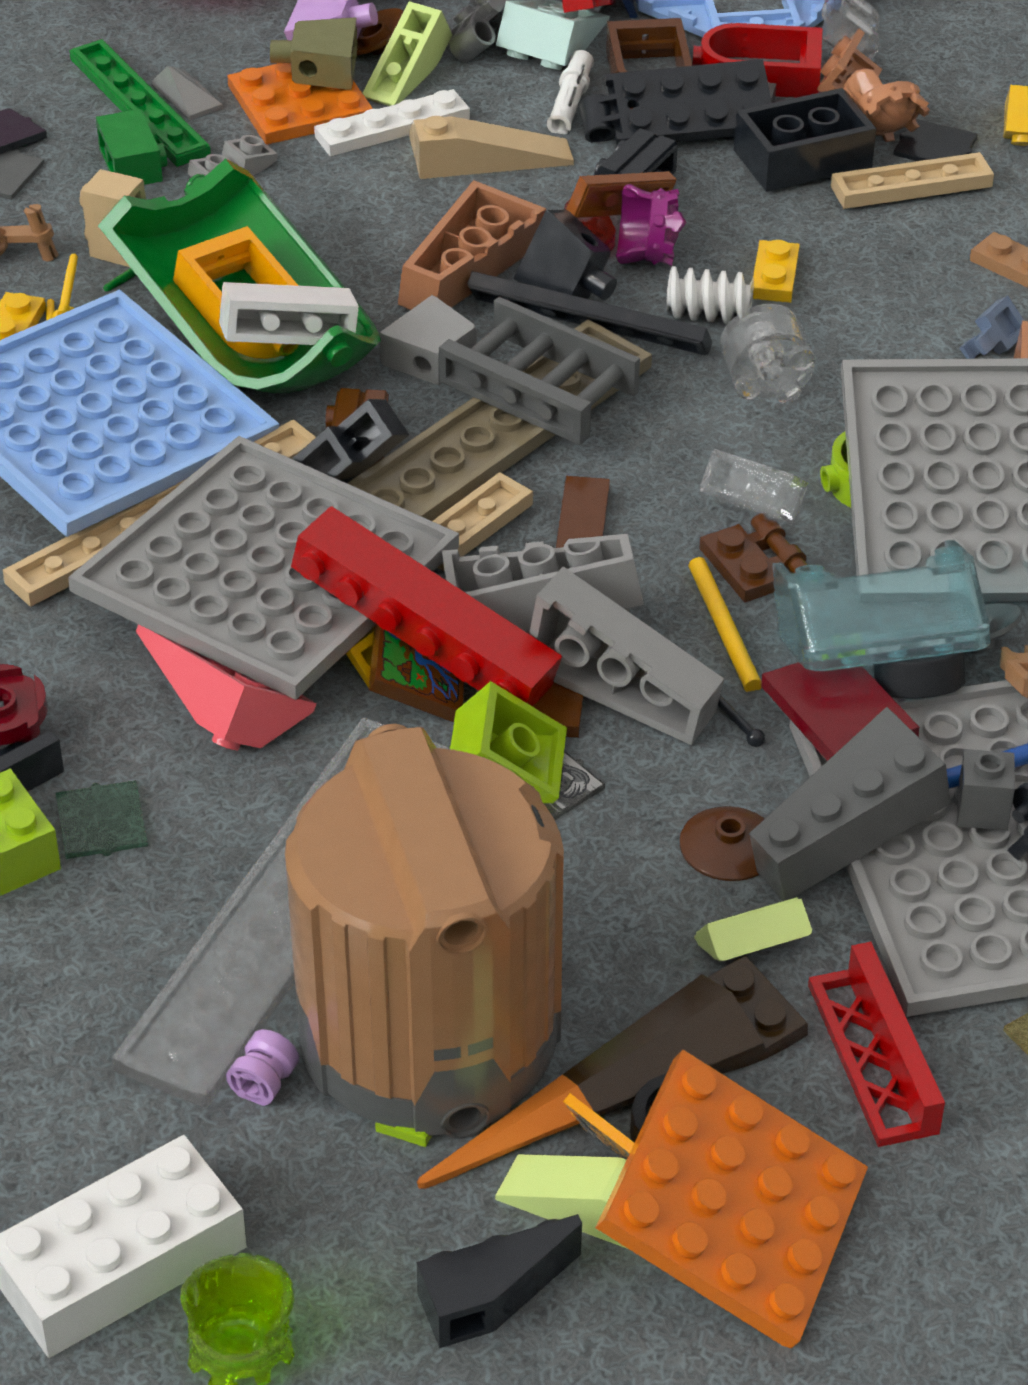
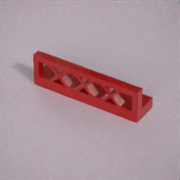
[808,942,945,1147]

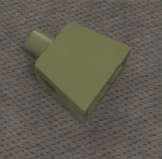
[270,18,358,90]

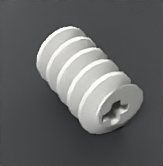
[666,266,754,325]

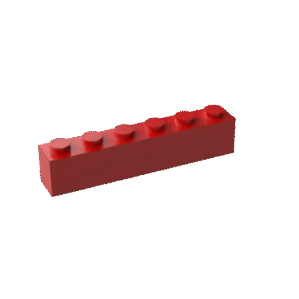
[291,506,562,707]

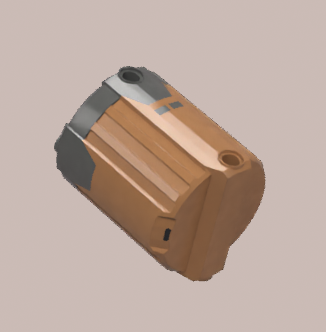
[285,724,564,1138]

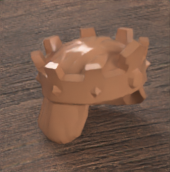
[843,68,930,142]

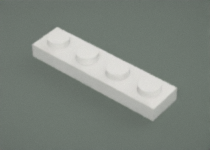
[314,89,470,157]

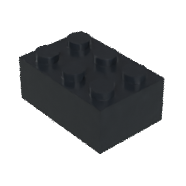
[734,88,876,192]

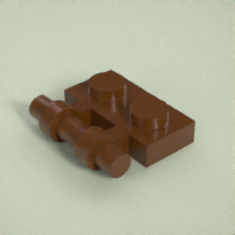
[699,513,812,603]

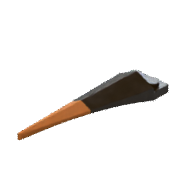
[417,955,808,1189]

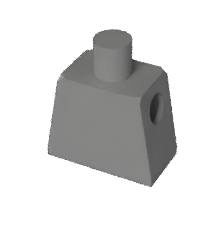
[380,295,477,385]

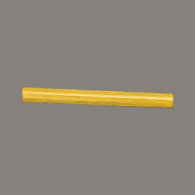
[688,557,762,692]

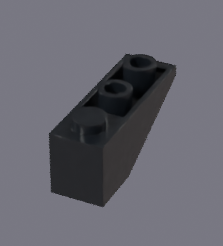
[416,1214,582,1348]

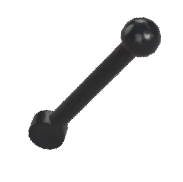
[718,694,765,747]

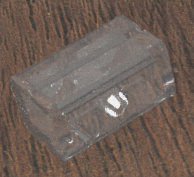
[699,449,808,525]

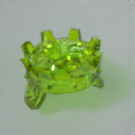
[180,1253,295,1385]

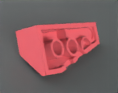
[136,624,317,751]

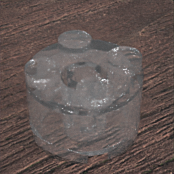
[720,304,815,403]

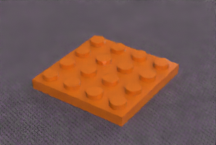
[595,1050,868,1349]

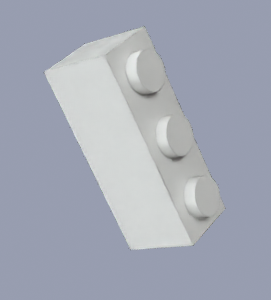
[219,282,359,345]

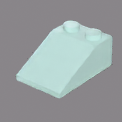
[496,0,610,70]

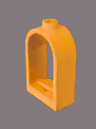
[173,226,299,359]

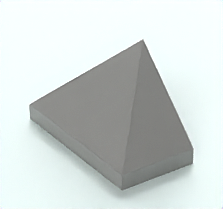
[152,66,223,120]

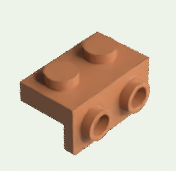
[817,28,882,92]

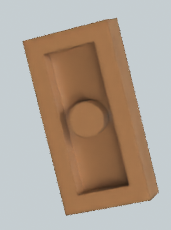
[970,232,1028,288]

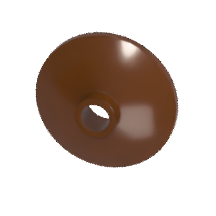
[357,8,404,56]
[680,806,765,881]

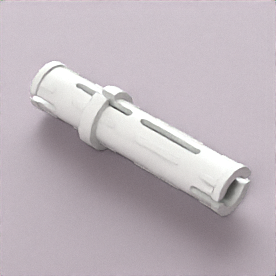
[547,50,594,134]

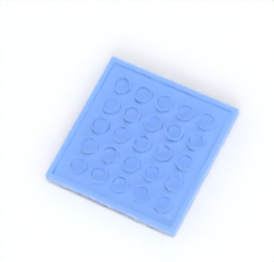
[0,289,279,537]

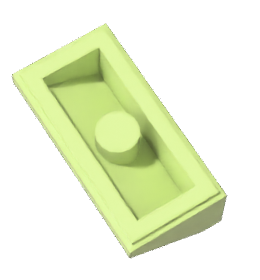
[694,897,812,961]

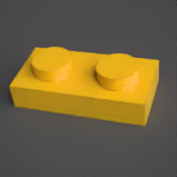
[753,240,800,303]
[0,292,46,340]

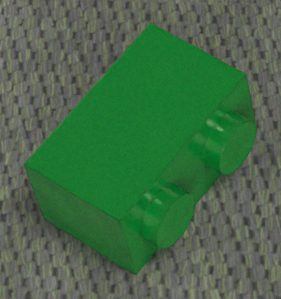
[96,109,167,185]

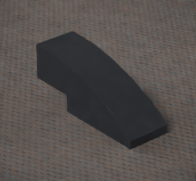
[292,399,409,483]

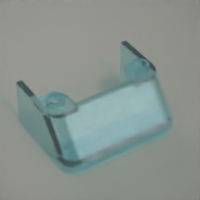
[772,539,991,671]

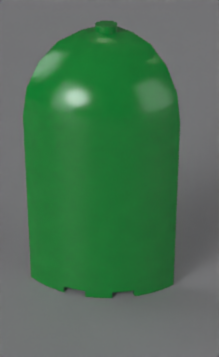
[98,159,381,393]

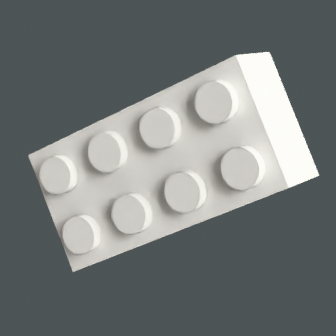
[0,1135,247,1358]

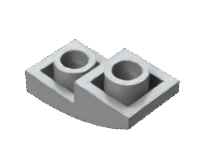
[188,135,278,177]

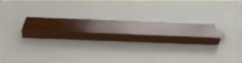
[533,476,610,738]

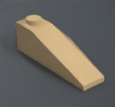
[409,116,574,179]

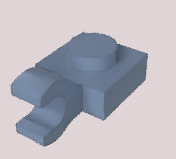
[960,296,1024,359]

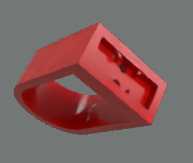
[692,23,823,98]

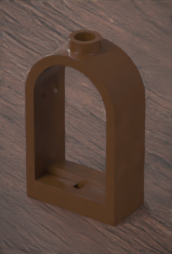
[606,18,692,109]

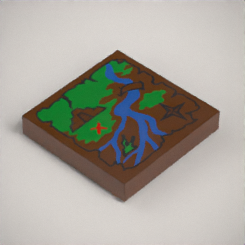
[369,623,464,722]

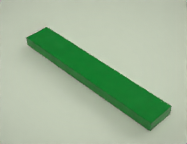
[69,39,211,167]

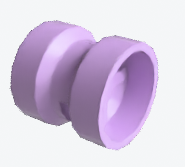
[226,1029,299,1106]

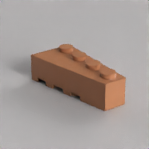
[398,180,546,310]

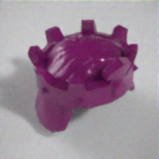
[616,184,687,267]

